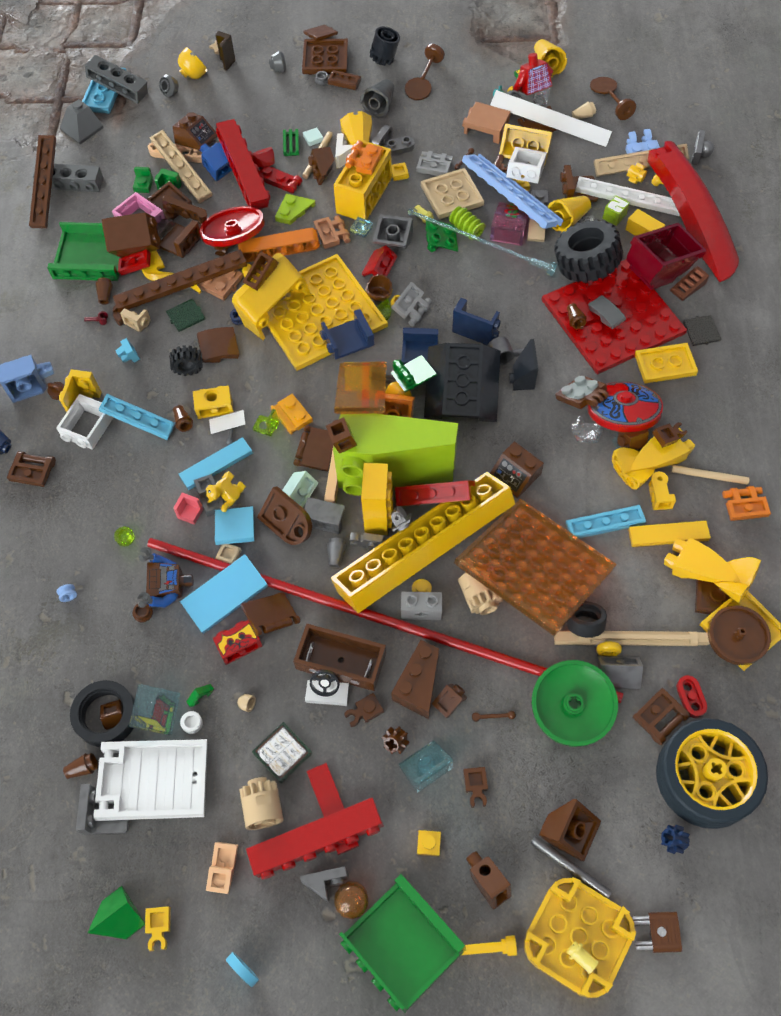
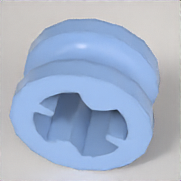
[57,584,77,602]

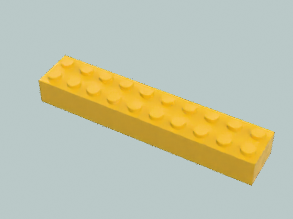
[331,472,515,613]

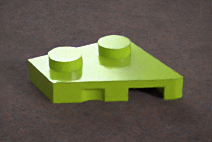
[275,194,316,225]

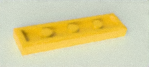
[628,521,711,547]

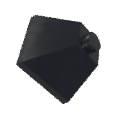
[509,339,538,391]

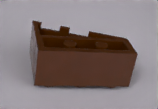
[391,640,439,719]

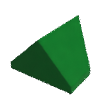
[88,886,145,940]

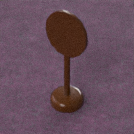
[405,44,445,100]
[590,77,636,120]

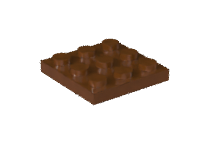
[302,38,348,75]

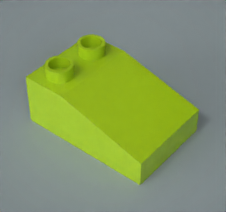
[333,409,458,496]

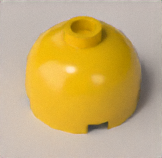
[178,47,208,79]

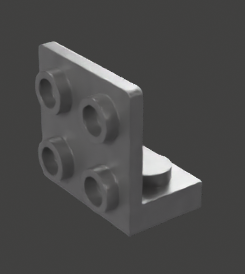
[76,784,129,835]

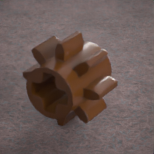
[381,726,410,754]

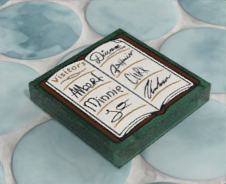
[252,722,313,783]

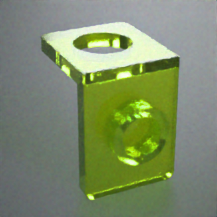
[253,409,279,436]

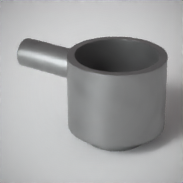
[487,337,524,365]

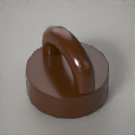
[47,382,65,400]

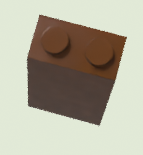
[101,212,160,258]

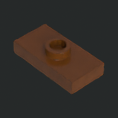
[328,70,361,90]

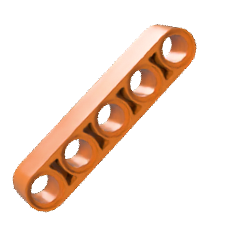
[238,228,320,262]

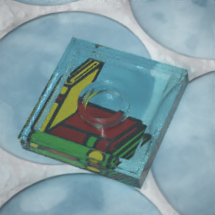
[129,684,180,735]

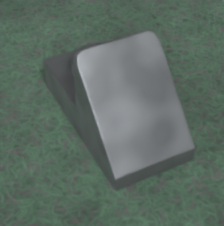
[300,866,348,902]

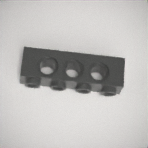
[85,55,148,104]
[33,164,104,192]

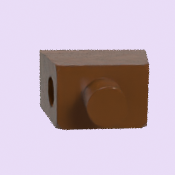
[466,851,512,910]

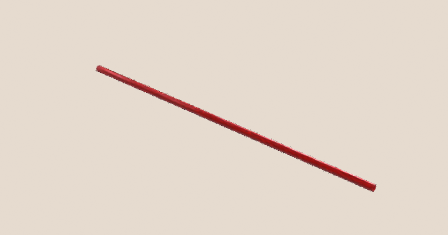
[147,538,623,703]

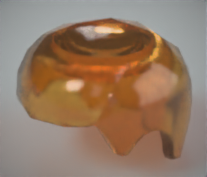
[334,880,368,919]

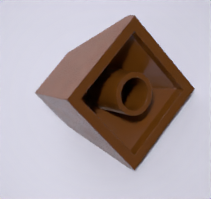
[539,799,601,862]

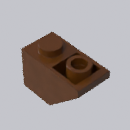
[308,147,335,185]

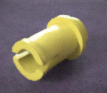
[413,205,434,224]
[567,941,599,974]

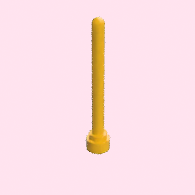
[462,935,517,956]

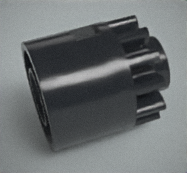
[369,26,400,66]

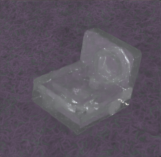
[572,416,603,443]

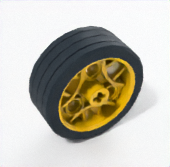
[656,719,768,829]

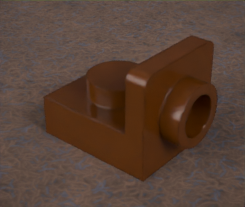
[431,684,467,718]

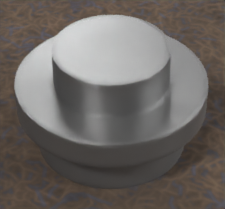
[315,71,329,86]

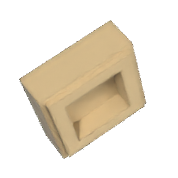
[215,544,242,564]

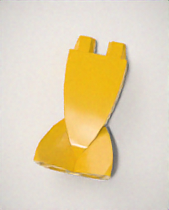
[612,427,695,490]
[664,538,761,603]

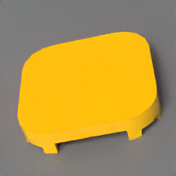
[524,877,636,998]

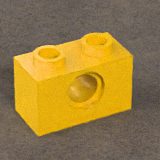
[193,385,234,419]

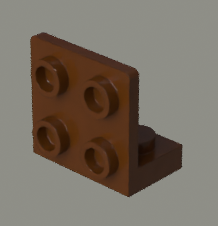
[159,220,201,258]

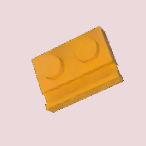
[271,393,313,435]

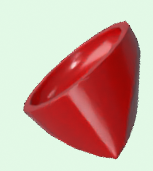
[252,147,275,167]

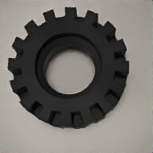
[169,345,203,376]

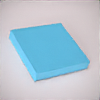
[215,506,255,545]

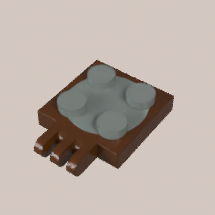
[555,375,609,409]

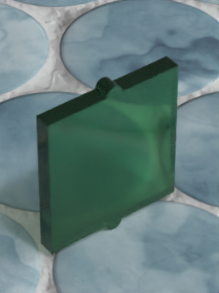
[166,299,205,332]

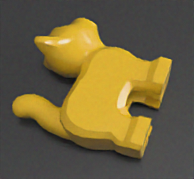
[206,471,246,512]

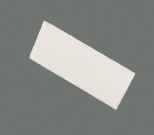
[209,410,245,434]

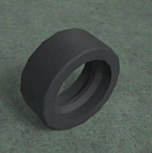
[566,601,607,638]

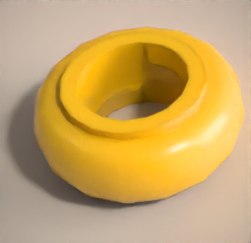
[596,641,622,656]

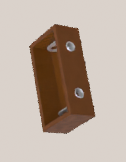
[293,624,386,691]

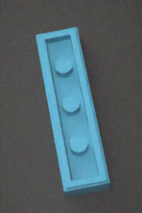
[99,394,175,440]
[179,437,253,490]
[565,505,646,540]

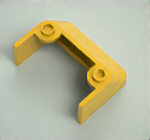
[232,253,311,340]

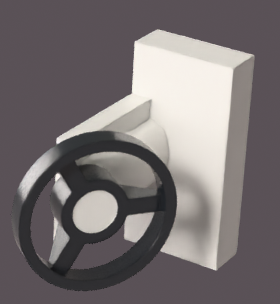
[305,670,349,706]

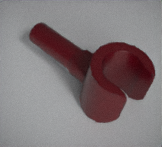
[84,311,108,325]

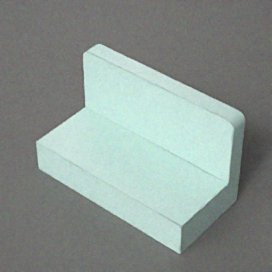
[282,471,318,508]

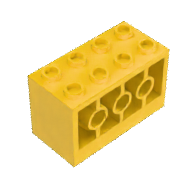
[334,140,392,223]

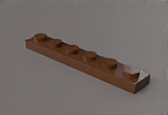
[29,135,56,229]

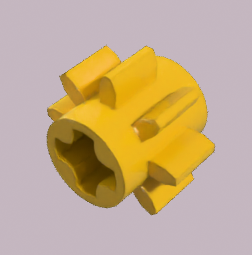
[627,163,647,184]

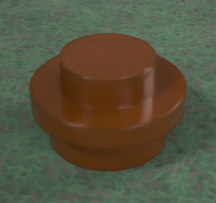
[132,604,153,622]

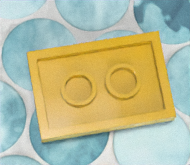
[635,343,698,384]

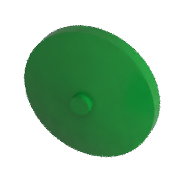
[531,660,618,747]

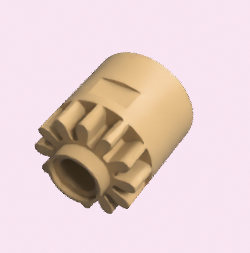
[458,567,503,615]
[239,777,284,830]

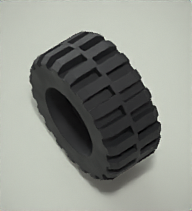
[554,219,623,283]

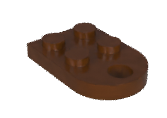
[257,486,312,545]

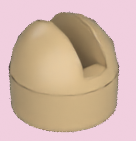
[237,694,256,712]

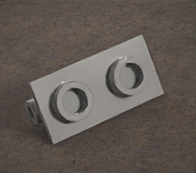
[391,506,412,532]

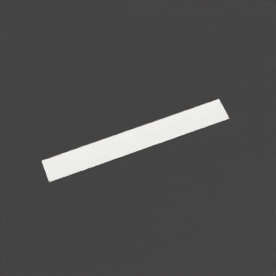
[490,90,612,147]

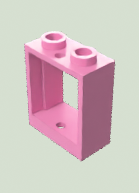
[112,192,166,229]

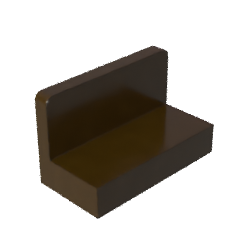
[215,31,236,71]

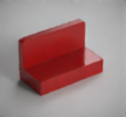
[361,245,397,277]

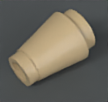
[572,102,596,120]

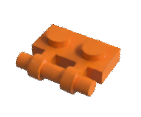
[345,140,383,175]
[722,486,771,521]

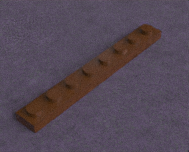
[113,249,247,313]

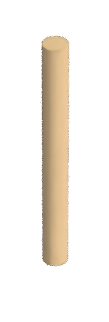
[302,131,333,179]
[671,465,749,485]

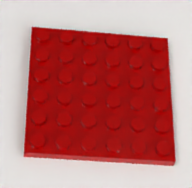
[542,259,687,375]

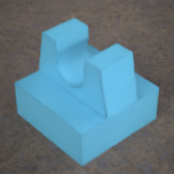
[115,338,140,363]

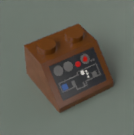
[173,112,217,150]
[490,441,544,499]

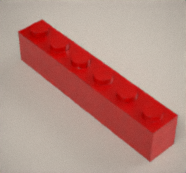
[216,119,271,209]
[246,798,384,880]

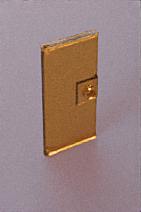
[334,361,387,414]

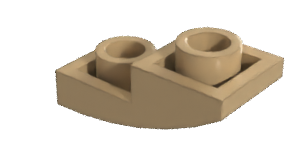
[527,218,545,242]

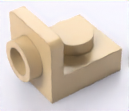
[120,308,151,332]

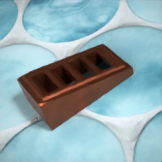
[670,266,709,301]

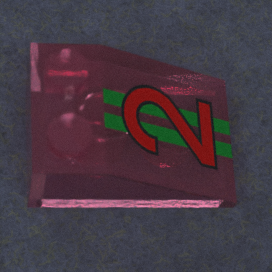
[490,202,529,246]

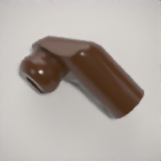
[494,154,508,173]

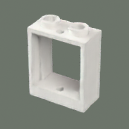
[506,147,547,184]
[56,394,114,450]

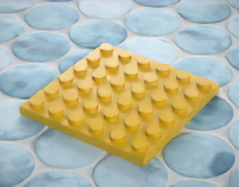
[267,254,388,371]

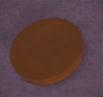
[708,605,771,665]

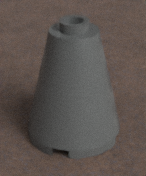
[360,79,394,118]

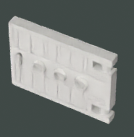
[93,739,208,821]

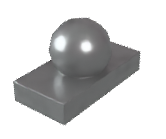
[691,130,714,165]

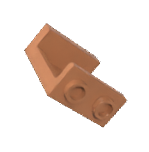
[462,102,511,144]

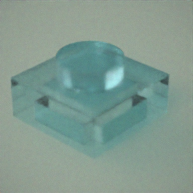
[350,217,373,238]

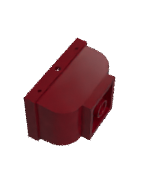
[626,223,707,290]

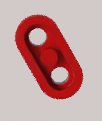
[676,675,707,718]

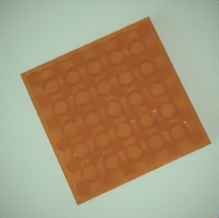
[454,498,617,636]

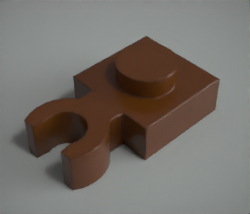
[652,422,687,448]
[344,693,384,727]
[463,767,488,808]

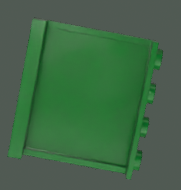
[47,222,121,281]
[339,874,466,1013]

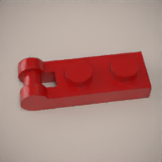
[258,166,303,193]

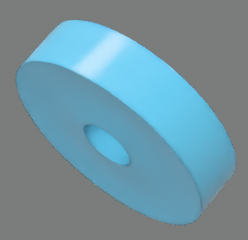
[226,952,259,987]

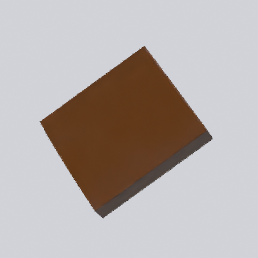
[197,327,239,363]

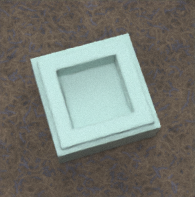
[303,127,323,146]

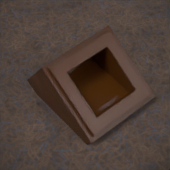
[100,699,123,730]

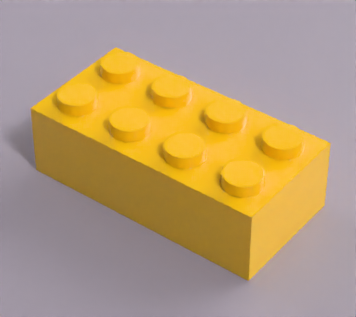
[361,463,393,535]

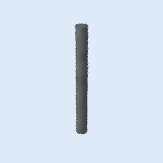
[531,836,612,898]

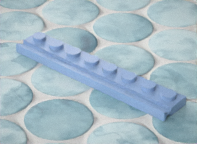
[462,154,563,229]

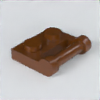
[7,451,56,487]
[632,687,690,745]

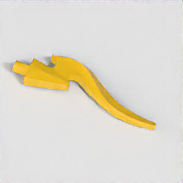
[141,250,202,294]

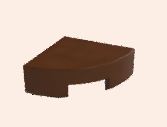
[113,304,124,326]

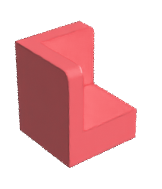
[173,493,203,525]

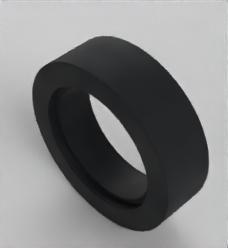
[70,680,138,747]

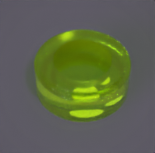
[114,526,135,547]

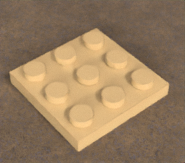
[421,168,484,219]

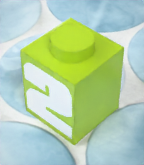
[603,196,630,226]

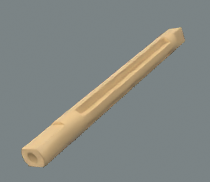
[554,631,710,646]

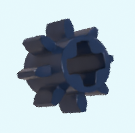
[661,824,690,854]

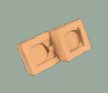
[206,842,238,894]

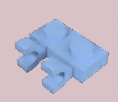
[625,129,660,154]

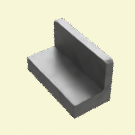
[304,497,345,534]
[597,655,643,689]

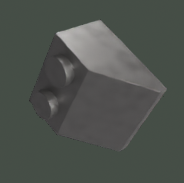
[373,214,413,248]

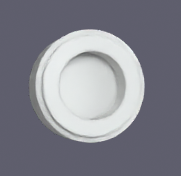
[180,711,203,734]

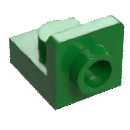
[133,167,153,193]
[155,168,182,190]

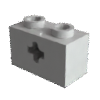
[401,592,442,620]

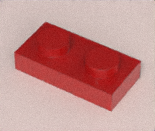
[118,249,151,275]

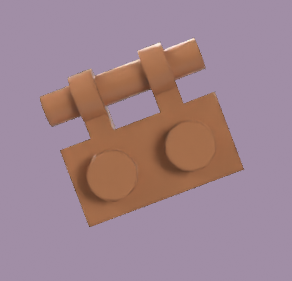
[313,215,351,249]

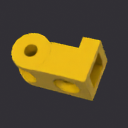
[649,471,676,510]

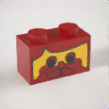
[213,620,262,665]

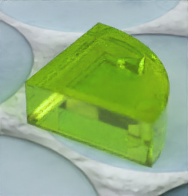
[376,299,391,320]

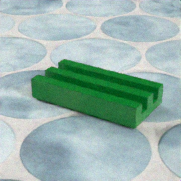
[283,129,299,156]

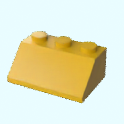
[499,124,553,164]

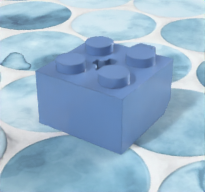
[0,355,54,403]

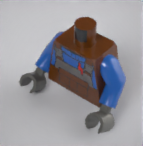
[137,547,194,608]

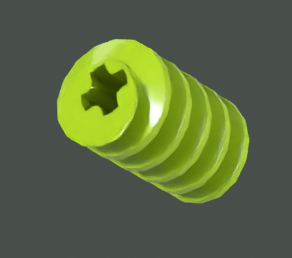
[449,206,486,240]

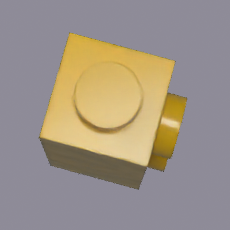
[625,209,665,236]

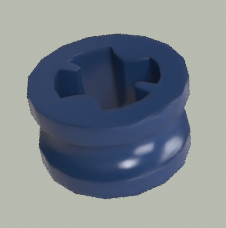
[230,309,243,325]

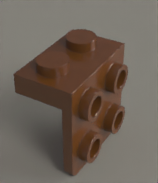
[560,165,598,202]

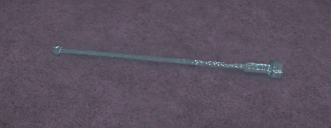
[408,209,558,277]

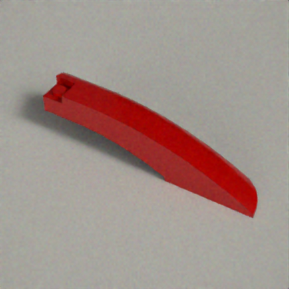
[647,141,739,282]

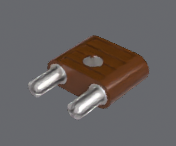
[632,912,682,953]

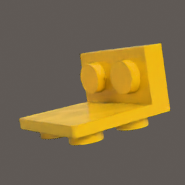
[59,369,102,412]

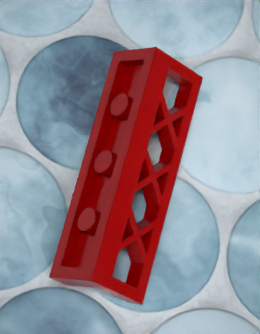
[395,480,475,506]

